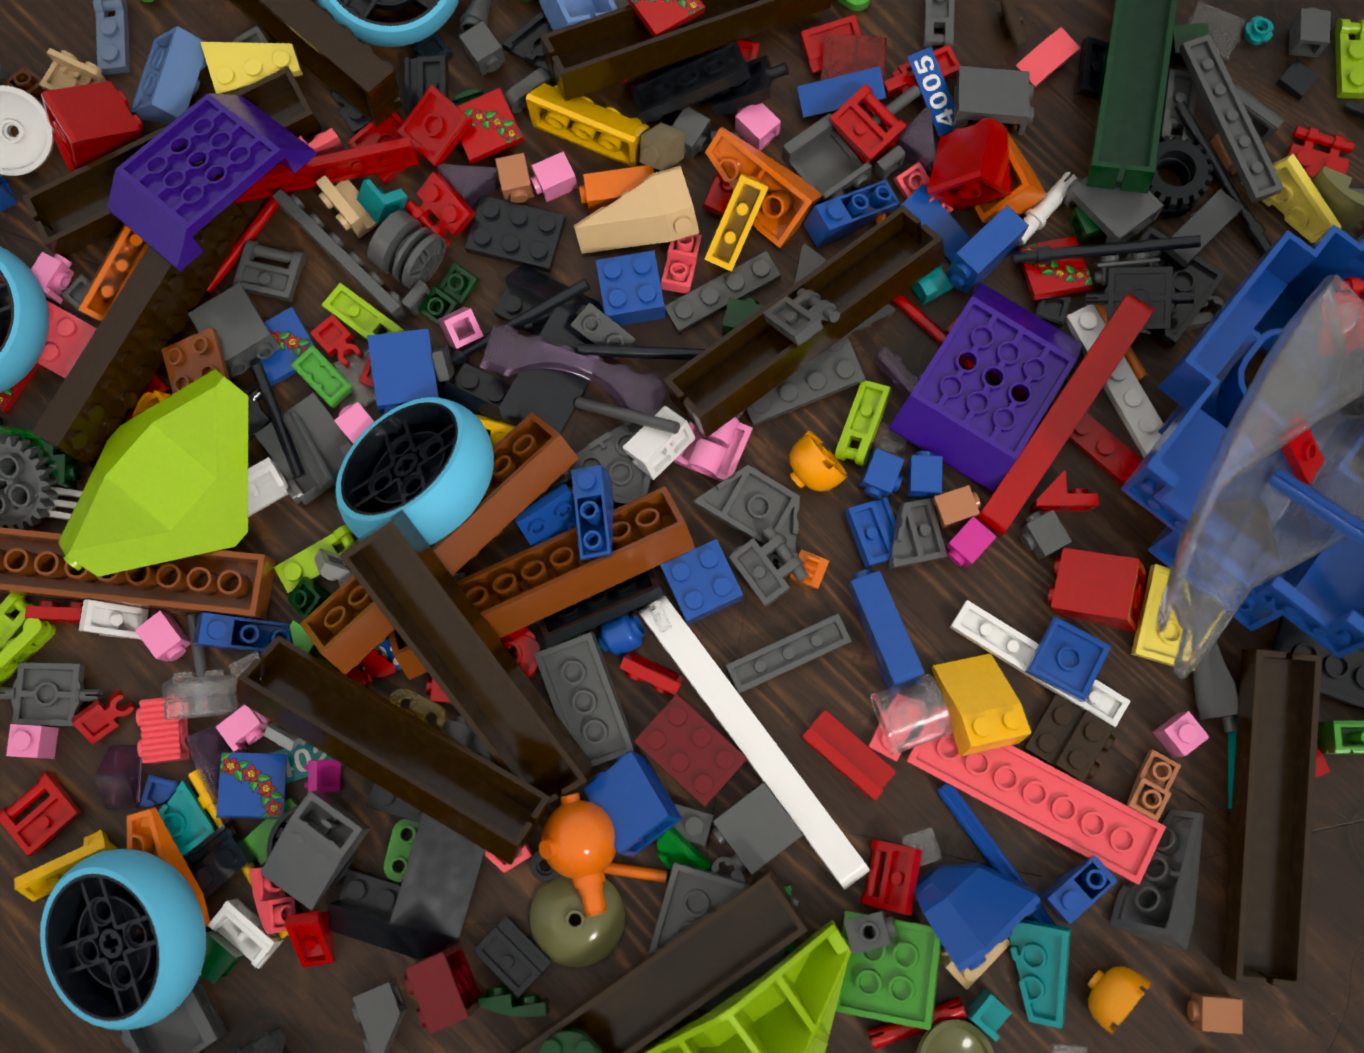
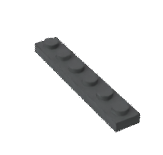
[1179,34,1284,203]
[272,188,407,323]

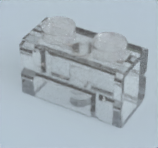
[162,670,238,720]

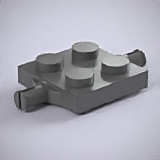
[0,662,103,727]

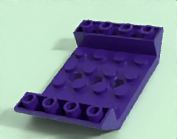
[107,93,317,271]
[888,282,1083,493]

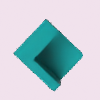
[357,179,408,224]
[911,263,953,306]
[966,988,1012,1042]

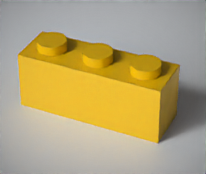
[704,173,769,272]

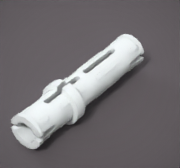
[1018,172,1077,246]

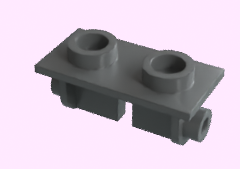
[1092,252,1160,286]
[570,302,636,361]

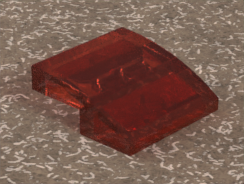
[821,35,887,84]

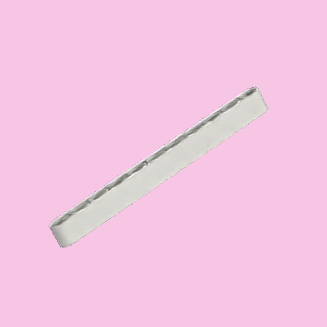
[638,595,870,890]

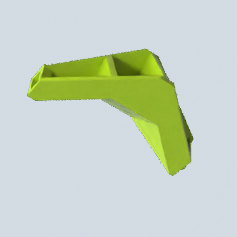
[58,369,248,577]
[637,920,852,1053]

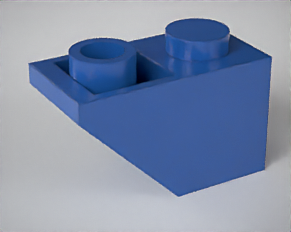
[1039,855,1118,924]

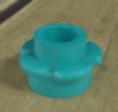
[1244,16,1274,45]

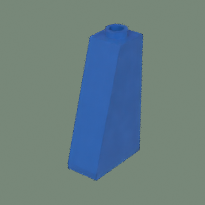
[848,569,925,689]

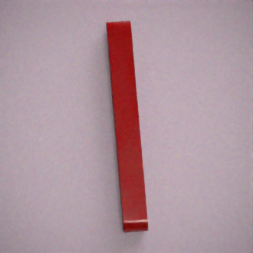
[976,293,1155,536]

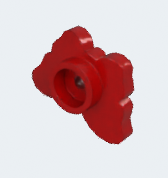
[340,649,397,687]

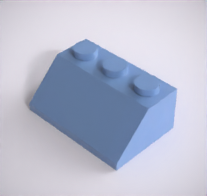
[130,26,207,125]

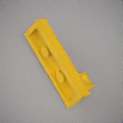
[14,830,118,902]

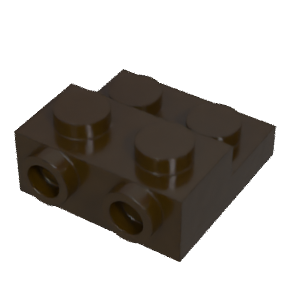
[1023,694,1115,782]

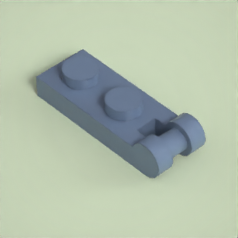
[93,0,130,75]

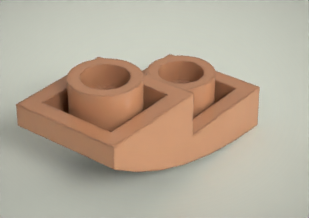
[1127,749,1181,822]

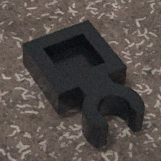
[332,91,370,135]

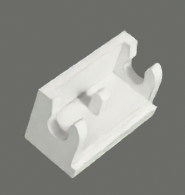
[622,406,696,480]
[248,457,290,517]
[208,899,284,969]

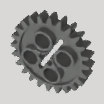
[0,433,58,530]

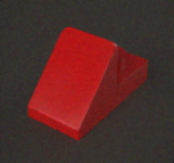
[1030,470,1099,512]
[285,911,335,968]

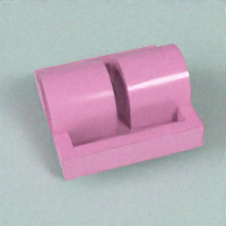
[674,417,753,482]

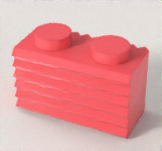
[136,696,190,764]

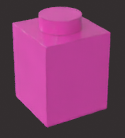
[945,516,997,569]

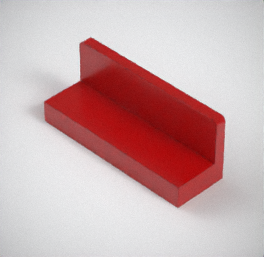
[800,710,896,801]

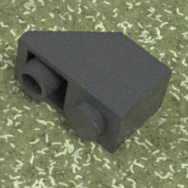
[352,978,407,1053]

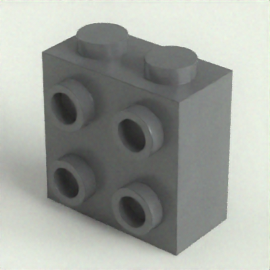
[711,782,803,875]

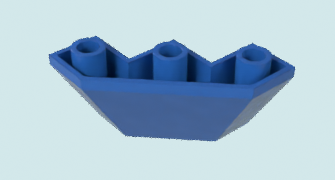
[915,862,1041,972]

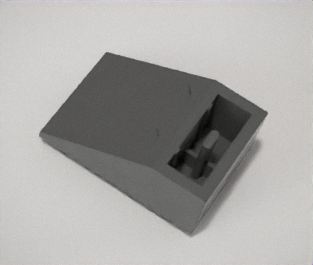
[260,791,371,911]

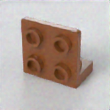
[161,328,230,394]

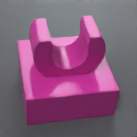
[304,759,341,793]

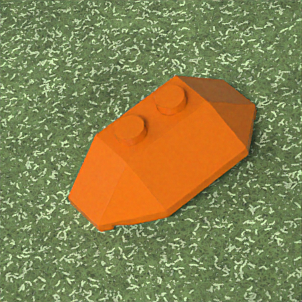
[78,225,149,322]

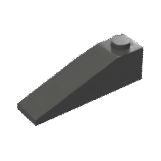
[1110,809,1204,951]

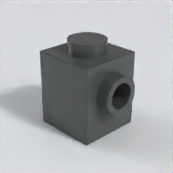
[1289,7,1331,58]
[459,21,506,76]
[671,107,711,160]
[1020,510,1072,561]
[844,910,898,955]

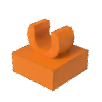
[789,549,829,590]

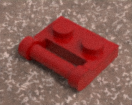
[829,84,908,163]
[0,770,83,856]
[860,839,922,915]

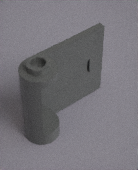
[254,392,353,505]

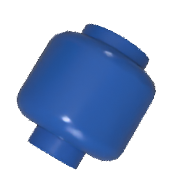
[597,612,646,657]

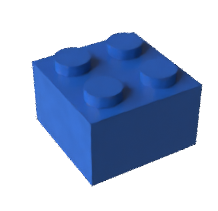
[596,250,666,326]
[660,539,743,625]

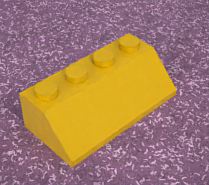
[525,83,650,167]

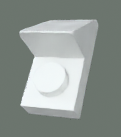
[78,600,149,640]

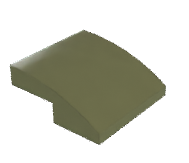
[1311,166,1364,233]

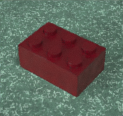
[634,694,748,807]
[404,942,481,1034]

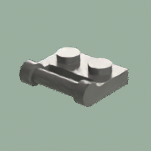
[232,240,307,302]

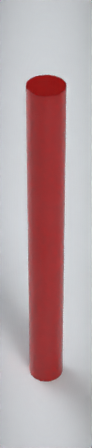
[206,197,279,294]
[893,294,974,370]

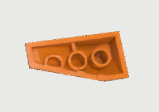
[966,120,1047,223]
[705,127,822,248]
[127,807,211,927]

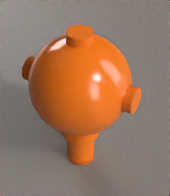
[539,792,617,917]

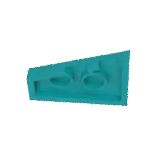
[158,780,218,857]
[1009,919,1071,1029]

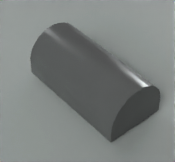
[1236,85,1285,144]

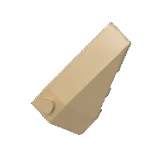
[574,166,699,254]

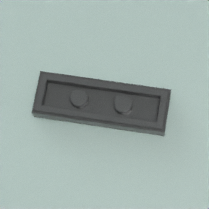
[1164,189,1243,268]

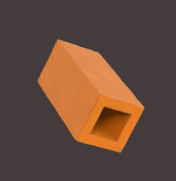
[579,165,654,214]

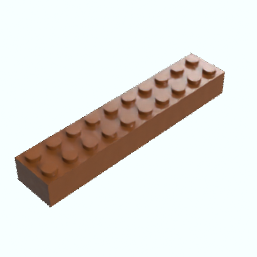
[300,412,579,675]
[388,486,695,680]
[0,527,276,621]

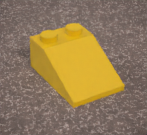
[931,653,1031,757]

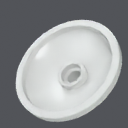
[0,86,54,176]

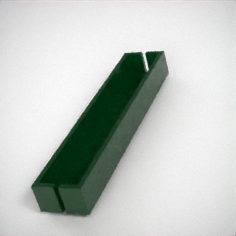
[1086,0,1177,194]

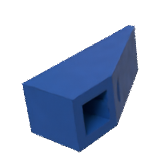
[803,180,900,248]
[571,465,614,560]
[193,612,294,653]

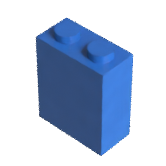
[946,205,1029,295]
[367,329,439,414]
[583,751,682,857]

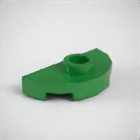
[657,827,711,870]

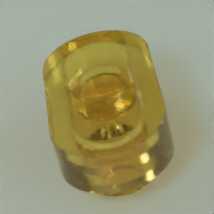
[388,688,448,732]

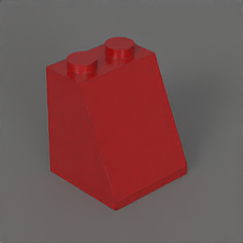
[41,81,144,169]
[928,118,1011,211]
[1048,548,1148,633]

